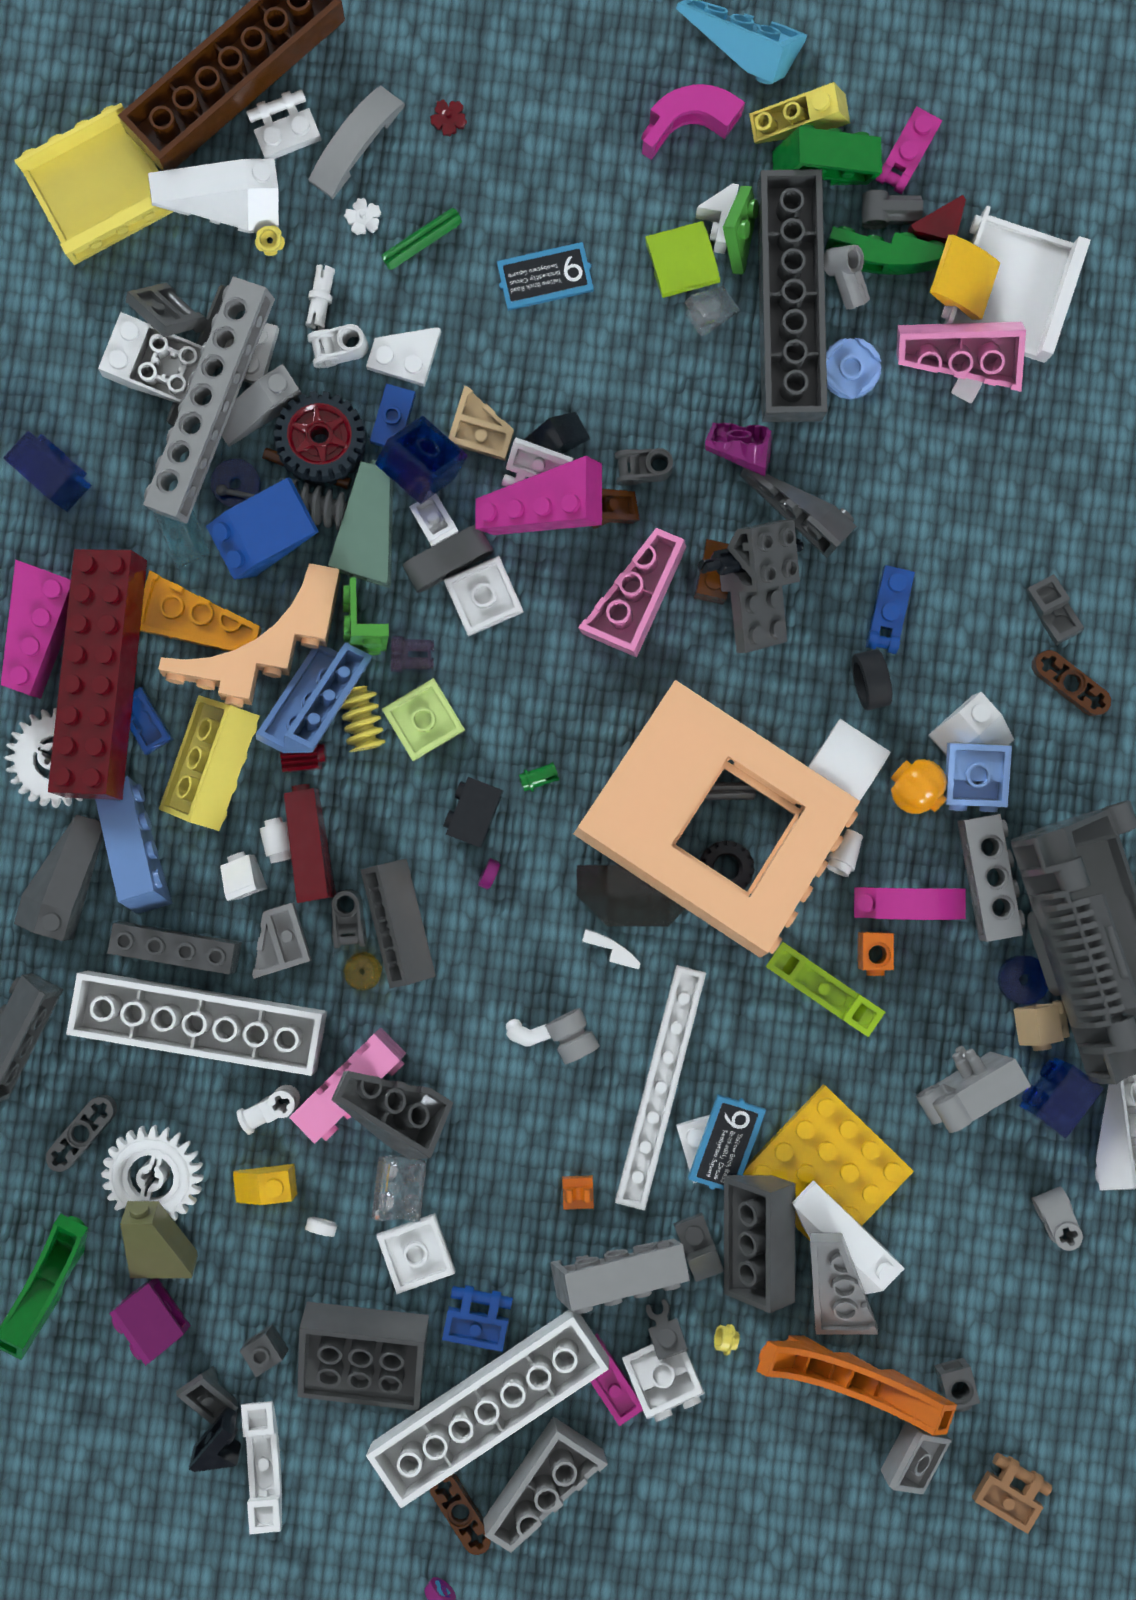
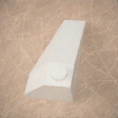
[148,159,279,233]
[1095,1075,1136,1190]
[792,1180,905,1294]

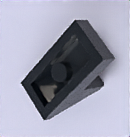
[189,1407,241,1472]

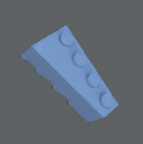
[95,776,173,914]

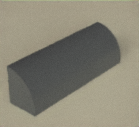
[360,858,436,988]

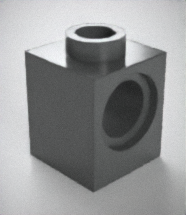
[240,1323,289,1377]
[934,1358,980,1412]

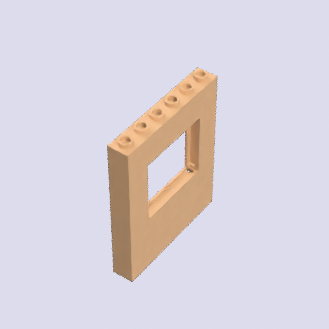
[573,680,860,958]

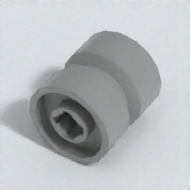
[545,1008,600,1065]

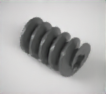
[293,479,348,531]

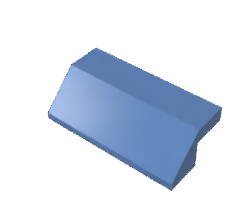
[256,642,372,753]

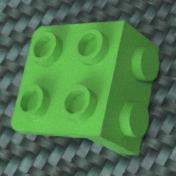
[343,577,389,656]

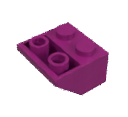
[109,1278,191,1366]

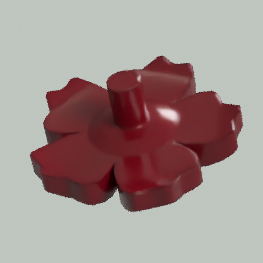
[430,99,467,136]

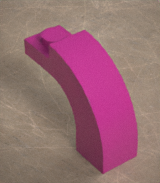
[641,84,745,160]
[854,887,966,920]

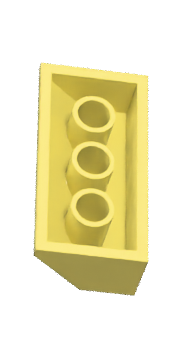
[159,695,260,831]

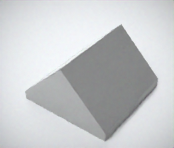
[881,1422,952,1494]

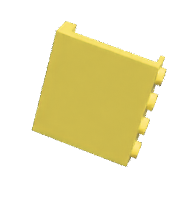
[14,103,173,265]

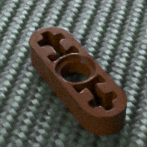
[1031,650,1111,716]
[430,1473,491,1555]

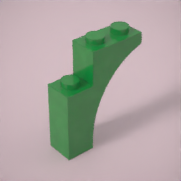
[0,1213,88,1360]

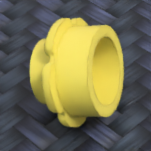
[255,225,285,256]
[714,1324,740,1356]

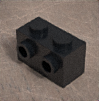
[443,777,504,848]

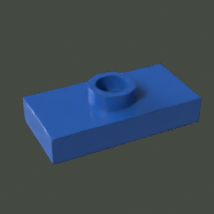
[370,383,416,452]
[130,687,174,755]

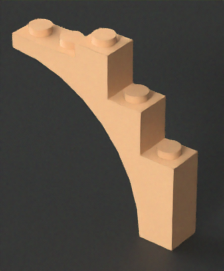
[158,563,341,708]

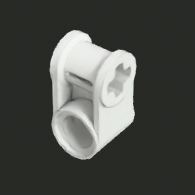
[307,324,369,368]

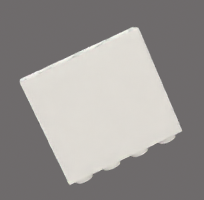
[941,206,1091,363]

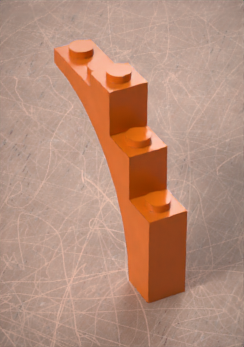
[756,1335,957,1436]

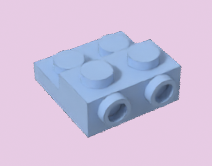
[944,743,1012,812]

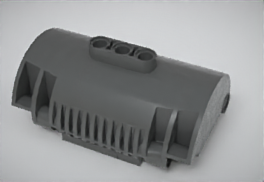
[1011,800,1136,1084]

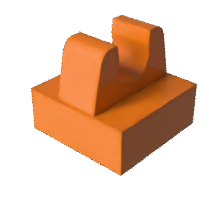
[562,1175,594,1210]

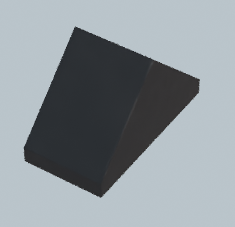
[524,412,590,454]

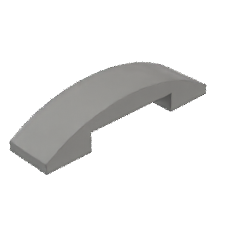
[308,85,405,199]

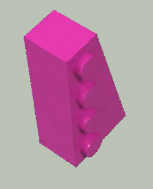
[475,456,602,535]
[1,559,71,699]

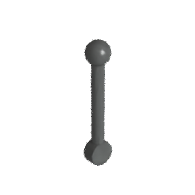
[216,484,255,499]

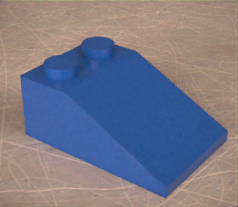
[206,478,319,580]

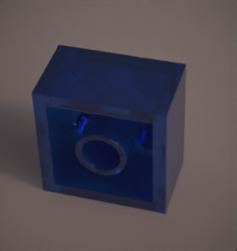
[375,416,468,504]
[3,431,92,512]
[1019,1058,1104,1138]

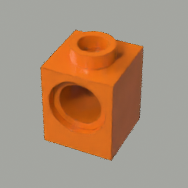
[858,932,894,976]

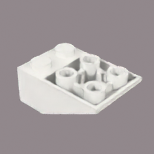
[98,312,202,403]

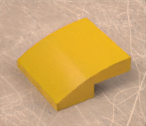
[930,235,1000,320]

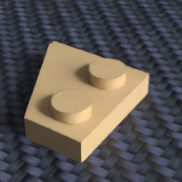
[447,386,514,461]

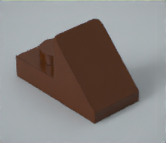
[592,489,640,529]

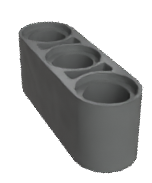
[402,525,494,593]

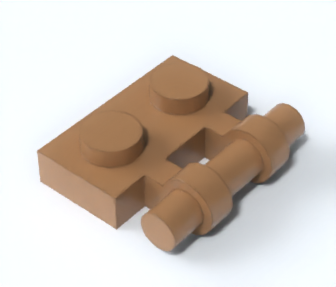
[972,1453,1052,1534]

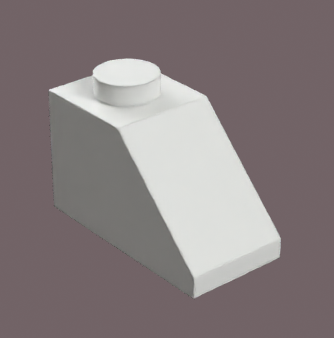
[220,851,267,901]

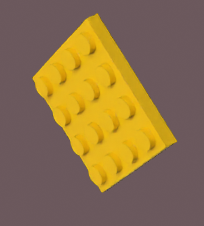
[743,1084,914,1241]

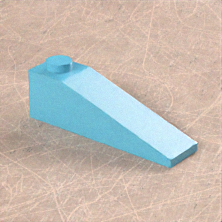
[676,0,807,84]

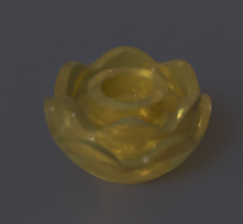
[344,952,382,991]

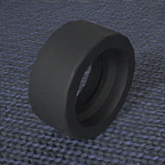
[852,649,893,710]

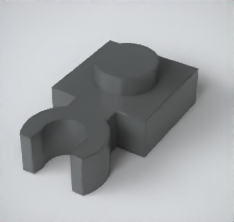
[646,1299,688,1361]

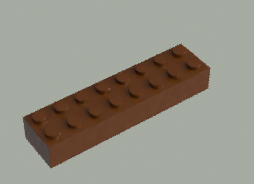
[118,0,345,171]

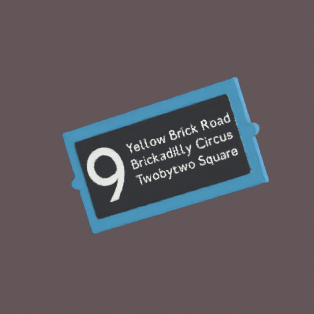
[497,242,594,311]
[688,1094,766,1190]

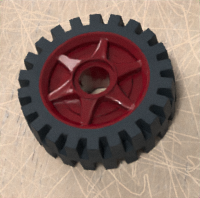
[274,391,366,486]

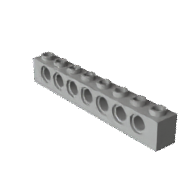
[143,276,275,524]

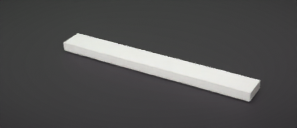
[615,965,706,1211]

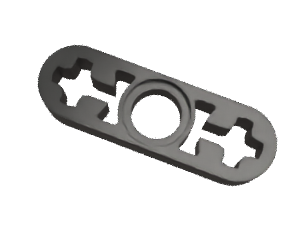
[46,1095,117,1172]

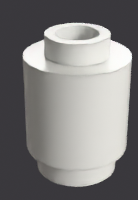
[259,817,291,864]

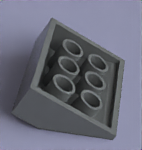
[297,1301,429,1411]

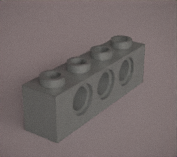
[107,922,242,975]

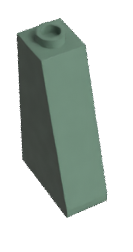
[328,460,393,588]

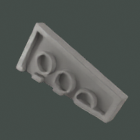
[810,1233,878,1335]

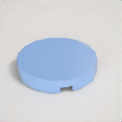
[826,338,881,399]

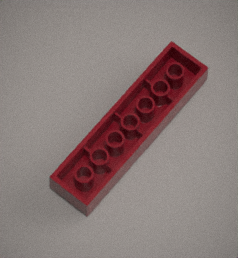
[48,549,147,800]

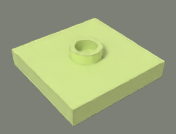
[382,678,466,762]

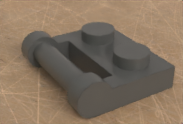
[126,283,208,337]

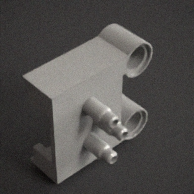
[916,1046,1031,1133]

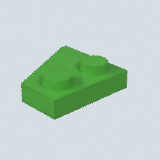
[723,186,759,274]

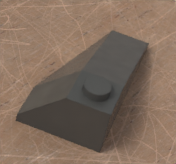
[740,468,857,558]
[14,814,103,941]
[331,1071,453,1160]

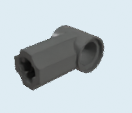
[862,190,923,230]

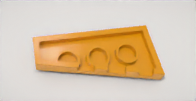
[140,570,262,652]

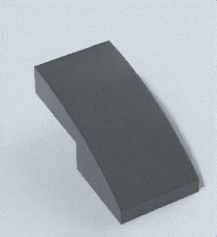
[1027,574,1084,646]

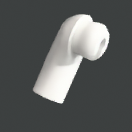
[506,1019,551,1047]

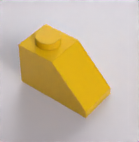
[233,1164,298,1205]

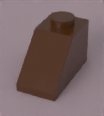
[694,539,729,605]

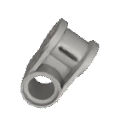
[1032,1186,1083,1251]

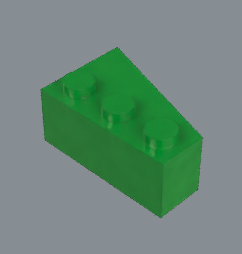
[772,125,882,186]

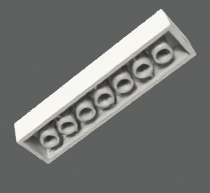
[66,970,327,1076]
[366,1310,609,1508]

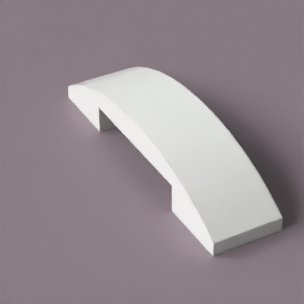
[241,1401,282,1534]

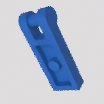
[866,565,915,654]

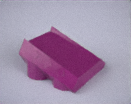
[705,423,772,477]

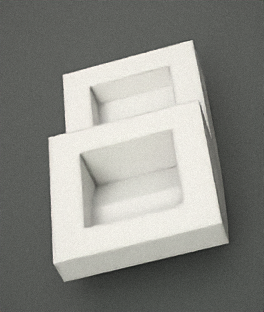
[582,928,641,969]

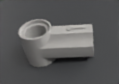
[824,245,870,309]

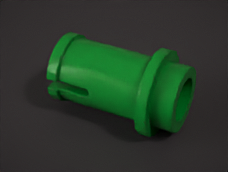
[519,762,559,792]

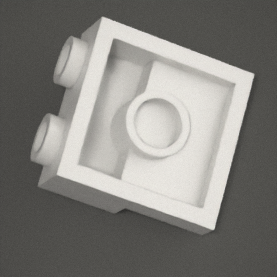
[622,1344,705,1422]

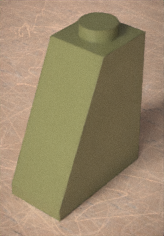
[120,1201,198,1278]

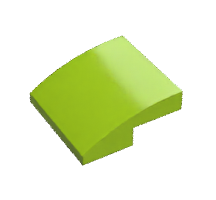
[645,221,720,298]

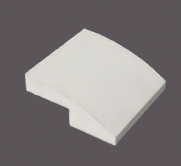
[808,719,891,801]

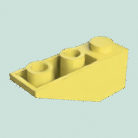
[749,82,850,144]

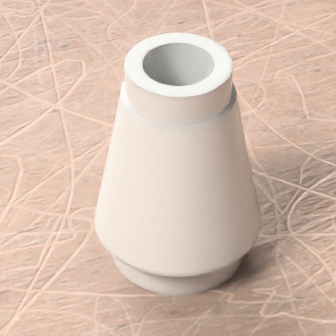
[826,829,863,877]

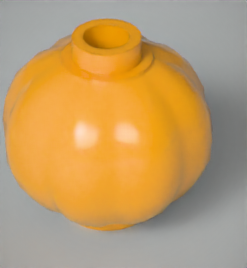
[891,759,947,814]

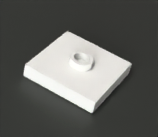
[444,556,524,637]
[377,1213,456,1294]

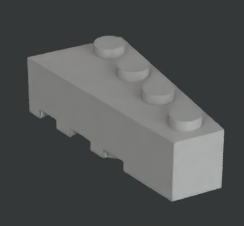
[550,1238,690,1314]
[483,1416,608,1553]

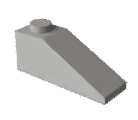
[222,364,302,447]

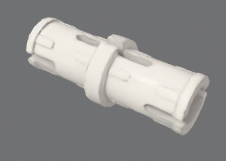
[305,265,335,330]

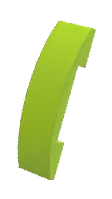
[765,941,885,1037]

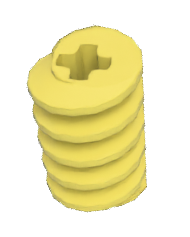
[341,686,386,752]

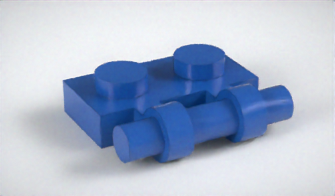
[442,1285,513,1352]

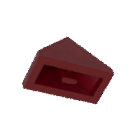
[907,195,966,244]

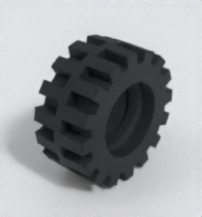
[700,841,755,889]

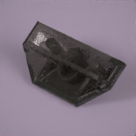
[577,865,685,927]

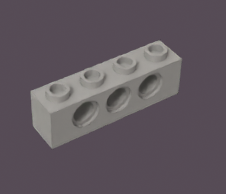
[957,814,1025,942]

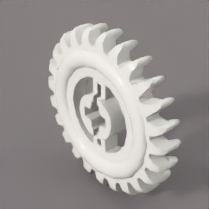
[4,708,83,808]
[101,1125,204,1221]

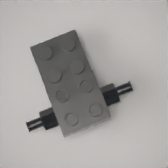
[698,519,804,653]

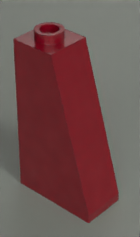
[284,784,336,903]

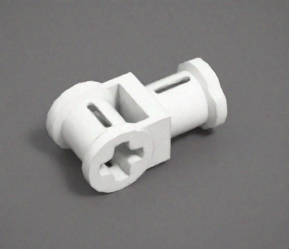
[236,1085,300,1135]

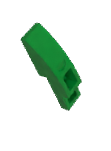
[825,226,945,275]

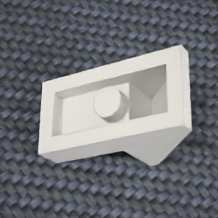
[696,183,739,254]
[409,492,458,547]

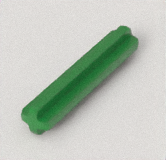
[382,208,462,270]

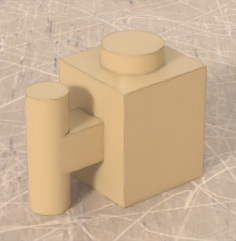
[1013,1000,1070,1051]

